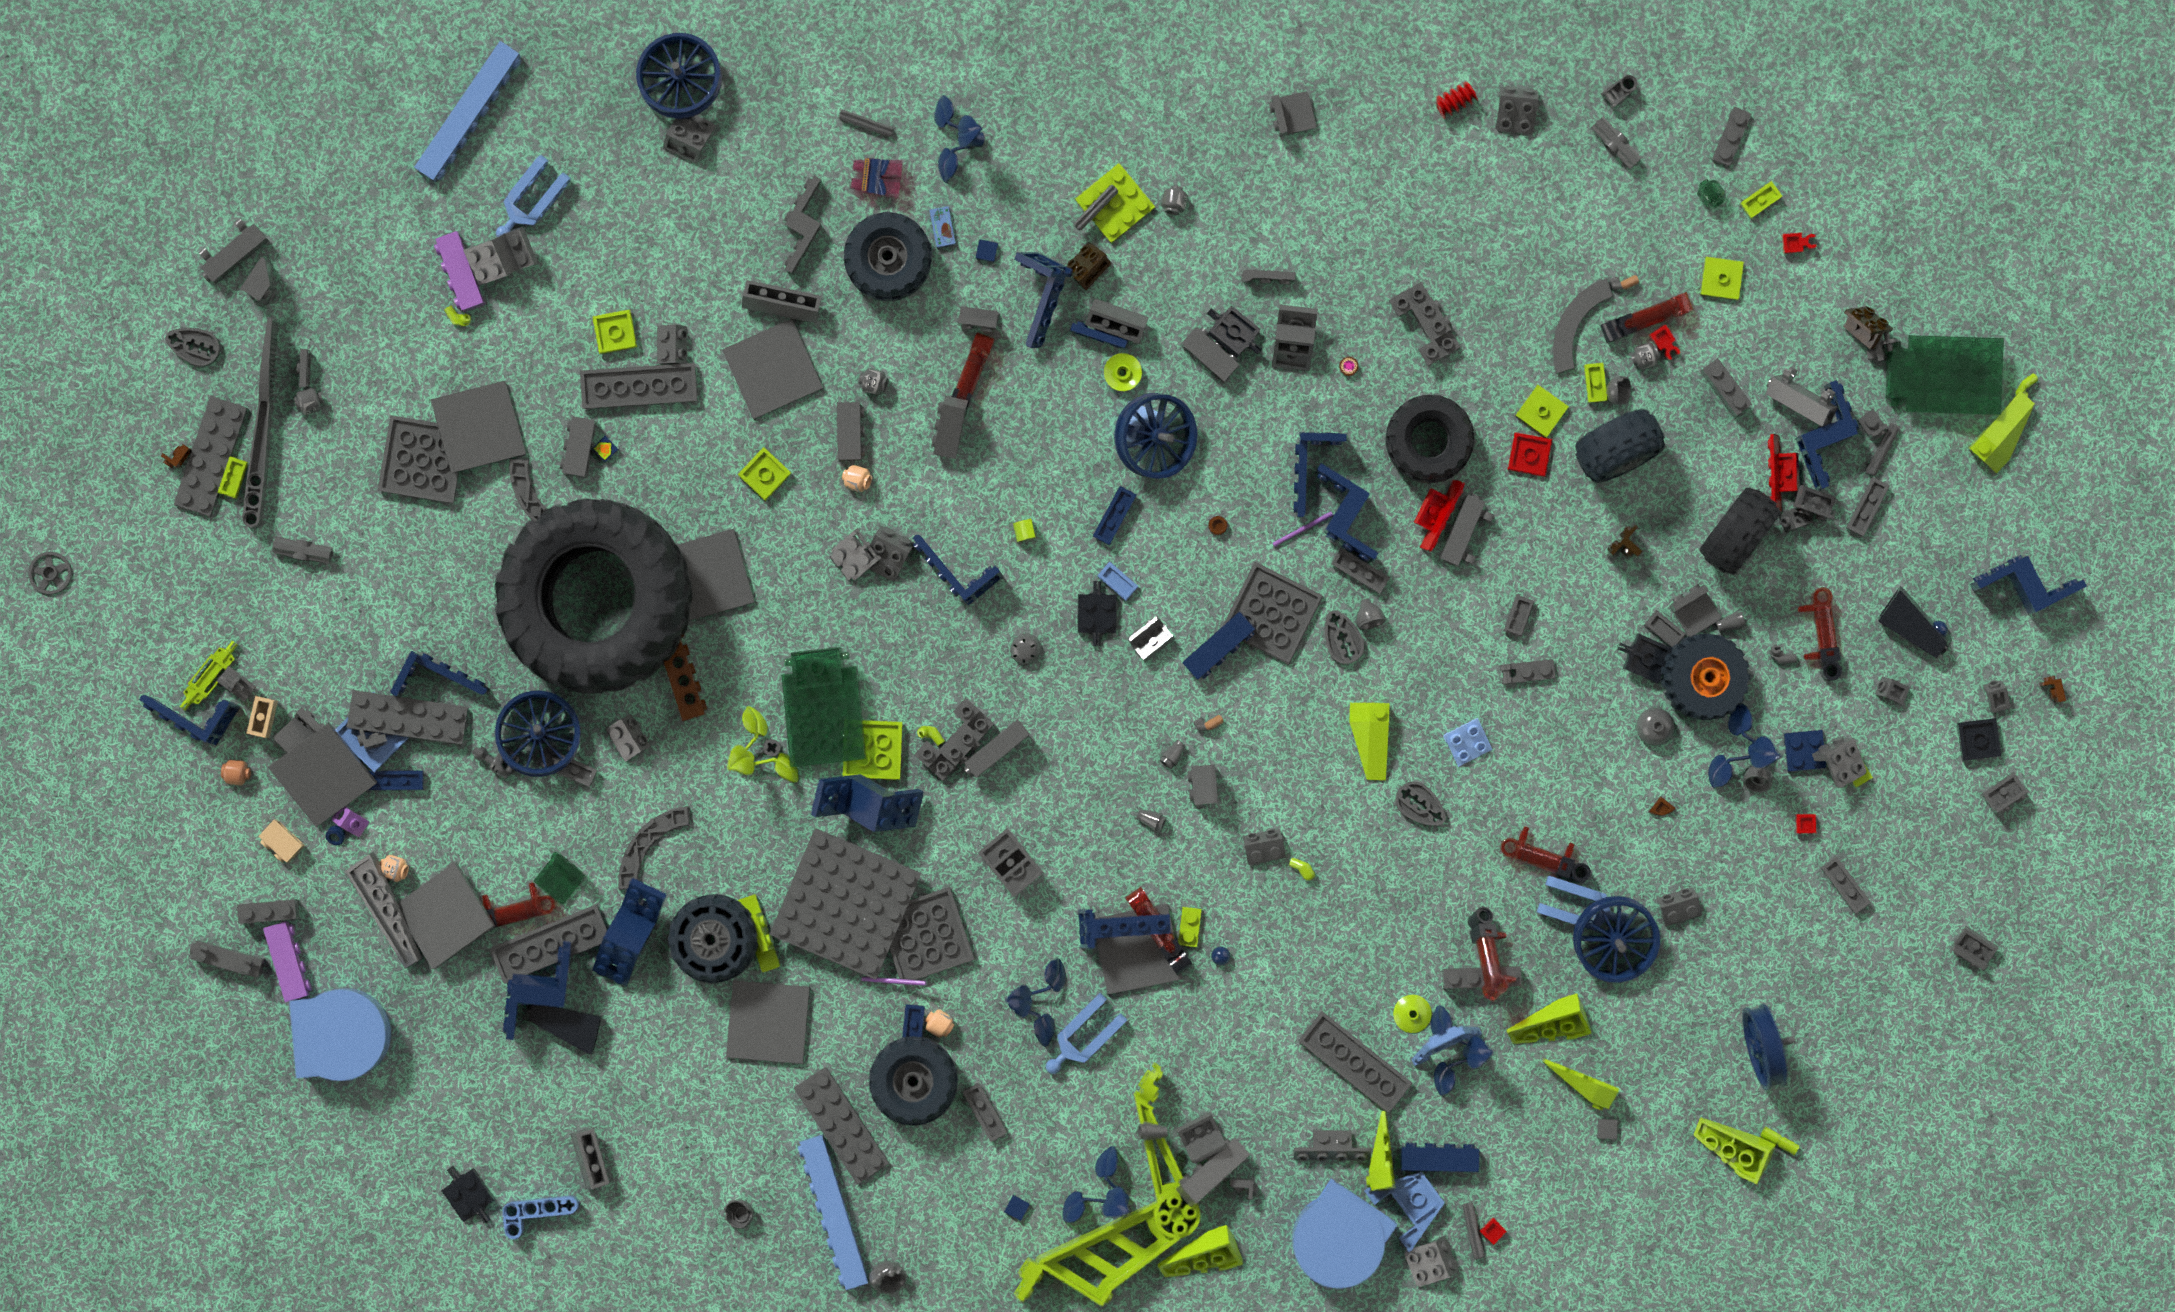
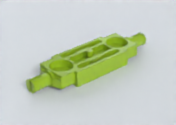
[179,640,238,711]

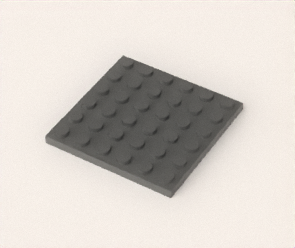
[769,828,921,979]

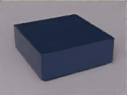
[975,239,998,262]
[1004,1194,1030,1221]

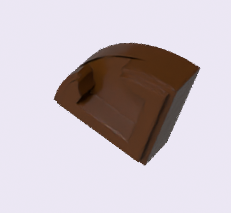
[1648,796,1676,815]

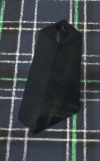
[1878,586,1948,659]
[526,1004,602,1055]

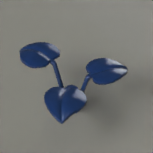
[934,95,985,183]
[1708,703,1781,788]
[1005,958,1066,1047]
[1431,1005,1494,1096]
[1062,1146,1130,1223]

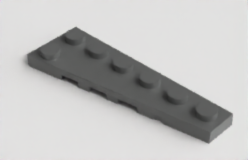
[345,852,422,969]

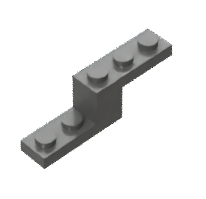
[784,175,822,275]

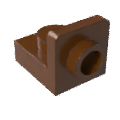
[161,444,192,469]
[2039,676,2066,703]

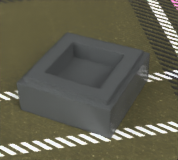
[1597,1119,1618,1139]

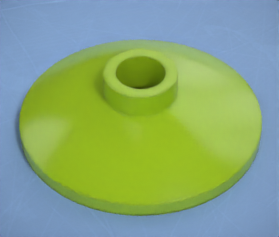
[1104,353,1142,391]
[1393,995,1432,1033]

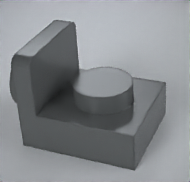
[1857,409,1888,439]
[1779,508,1813,533]
[1875,677,1910,705]
[1983,680,2011,713]
[357,729,388,751]
[1229,1177,1257,1200]

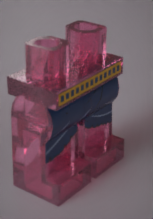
[851,157,903,199]

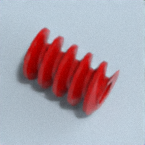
[1436,81,1478,119]

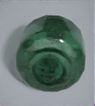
[1697,179,1726,208]

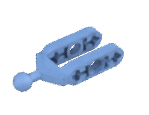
[496,155,571,236]
[1537,876,1629,931]
[1046,993,1127,1074]

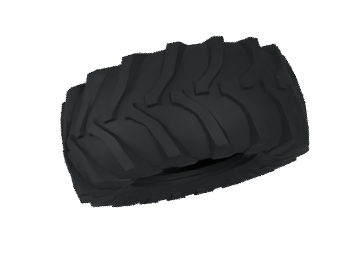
[495,499,693,694]

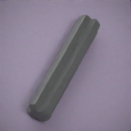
[839,110,894,137]
[1074,185,1118,231]
[1866,423,1900,476]
[1462,1202,1484,1259]

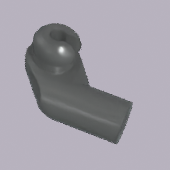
[1770,645,1797,664]

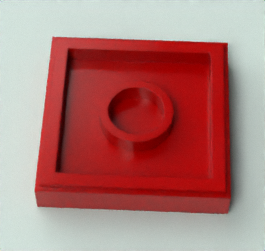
[1507,432,1552,477]

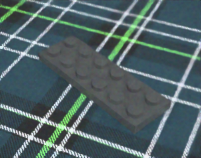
[580,363,698,409]
[174,396,248,517]
[347,690,468,746]
[489,904,607,984]
[1298,1011,1412,1113]
[794,1067,889,1185]

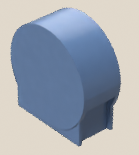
[289,988,391,1081]
[1292,1179,1398,1288]

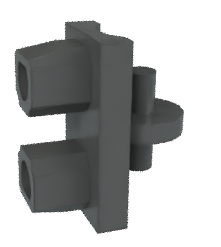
[1867,332,1897,362]
[217,666,256,702]

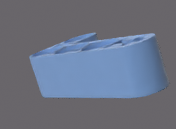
[503,1195,580,1239]

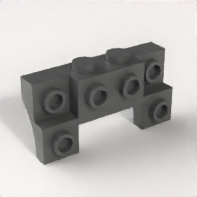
[1389,282,1460,366]
[914,698,994,781]

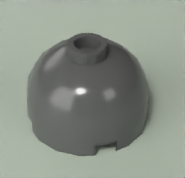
[1636,707,1675,746]

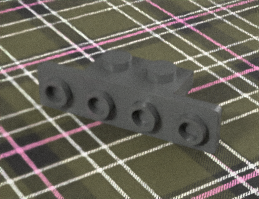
[1293,1130,1371,1162]

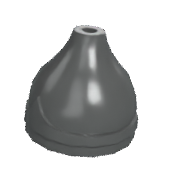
[1356,599,1386,630]
[1743,766,1773,792]

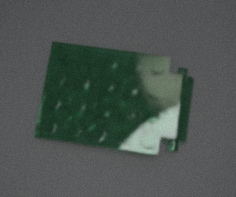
[1885,335,2004,415]
[781,647,866,767]

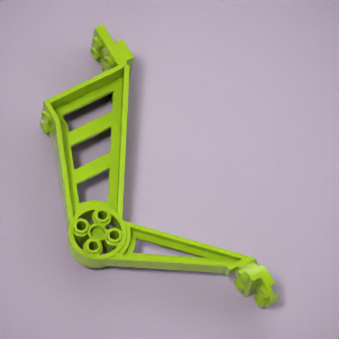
[1014,1062,1200,1306]

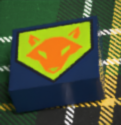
[591,436,619,463]

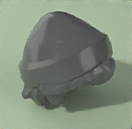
[869,1261,906,1294]

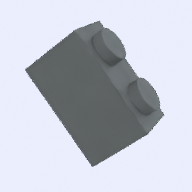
[240,257,277,305]
[1187,764,1218,805]

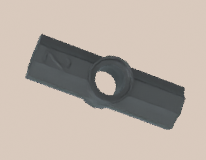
[1591,117,1642,170]
[272,537,333,564]

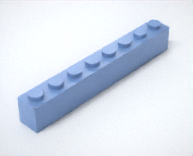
[414,41,521,182]
[798,1134,869,1290]

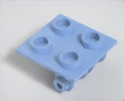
[1443,718,1492,767]

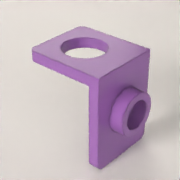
[331,806,369,837]

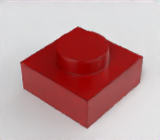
[1795,814,1816,833]
[1479,1217,1507,1245]

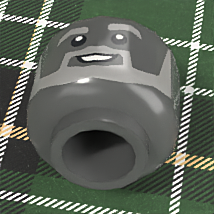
[1161,185,1188,215]
[1631,342,1661,370]
[859,368,889,395]
[294,388,324,415]

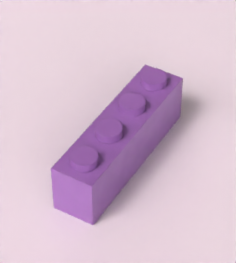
[434,231,485,312]
[263,921,312,1002]

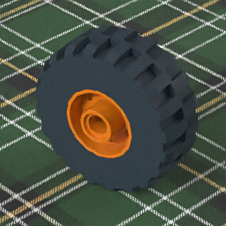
[1661,634,1751,720]

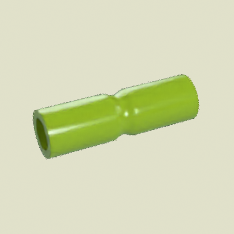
[1760,1126,1799,1155]

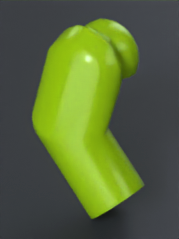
[444,305,471,327]
[2015,373,2038,397]
[917,725,945,746]
[1289,858,1315,881]

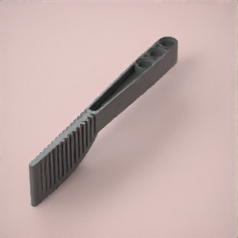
[242,318,279,529]

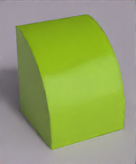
[1013,518,1036,543]

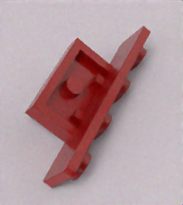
[1768,434,1799,511]
[1414,479,1465,552]

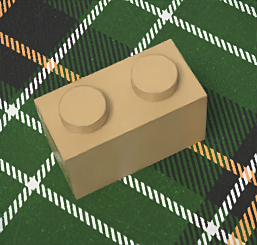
[247,696,278,738]
[258,819,305,863]

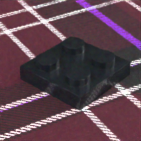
[1957,718,2001,761]

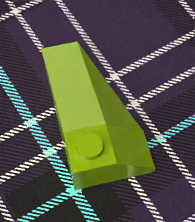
[1968,391,2035,474]
[1349,703,1390,780]
[1507,993,1592,1044]
[1542,1058,1619,1111]
[1366,1111,1396,1192]
[1693,1117,1776,1184]
[1158,1225,1243,1277]

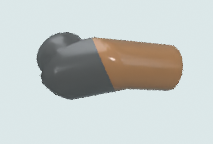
[1609,275,1639,290]
[1194,715,1224,731]

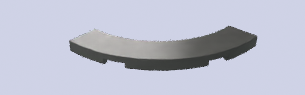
[1553,278,1613,374]
[509,459,548,521]
[618,806,690,890]

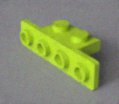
[738,894,780,972]

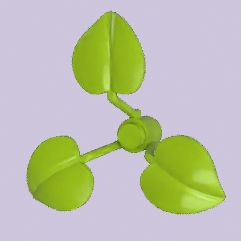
[727,706,799,783]

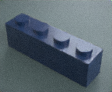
[1182,611,1255,680]
[1400,1142,1479,1172]

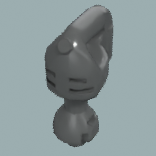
[472,746,520,778]

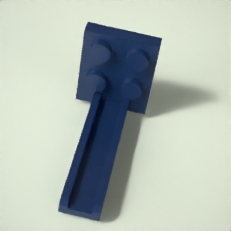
[1014,252,1073,348]
[1293,432,1347,517]
[913,535,1004,606]
[390,651,487,696]
[139,695,241,746]
[1078,909,1171,949]

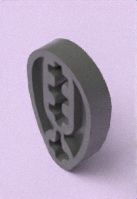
[165,328,221,367]
[1324,610,1364,664]
[1395,781,1446,826]

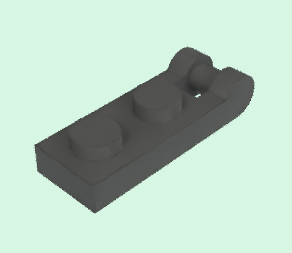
[1241,270,1296,285]
[1500,659,1555,684]

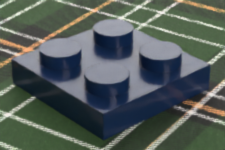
[1783,730,1826,772]

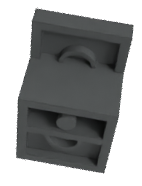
[463,227,538,286]
[1271,304,1318,371]
[977,828,1044,897]

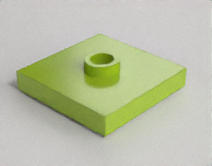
[1700,257,1744,300]
[592,309,637,354]
[1515,384,1569,438]
[737,447,792,501]

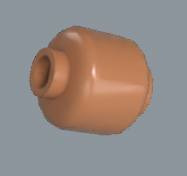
[221,759,251,786]

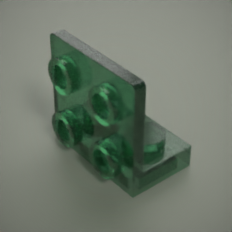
[534,851,587,904]

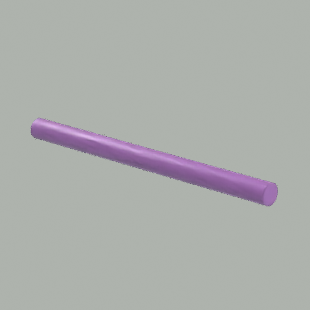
[1272,512,1333,547]
[861,976,926,986]

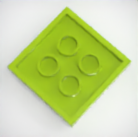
[1075,163,1155,244]
[843,720,903,780]

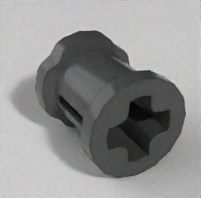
[763,739,781,757]

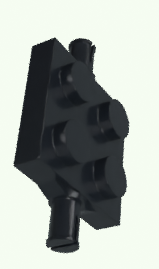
[1207,306,1262,358]
[1077,581,1117,646]
[1617,633,1672,684]
[441,1166,496,1224]

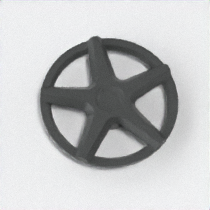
[28,551,72,595]

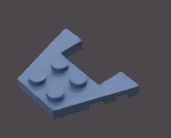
[1411,1026,1482,1066]
[1364,1171,1445,1252]

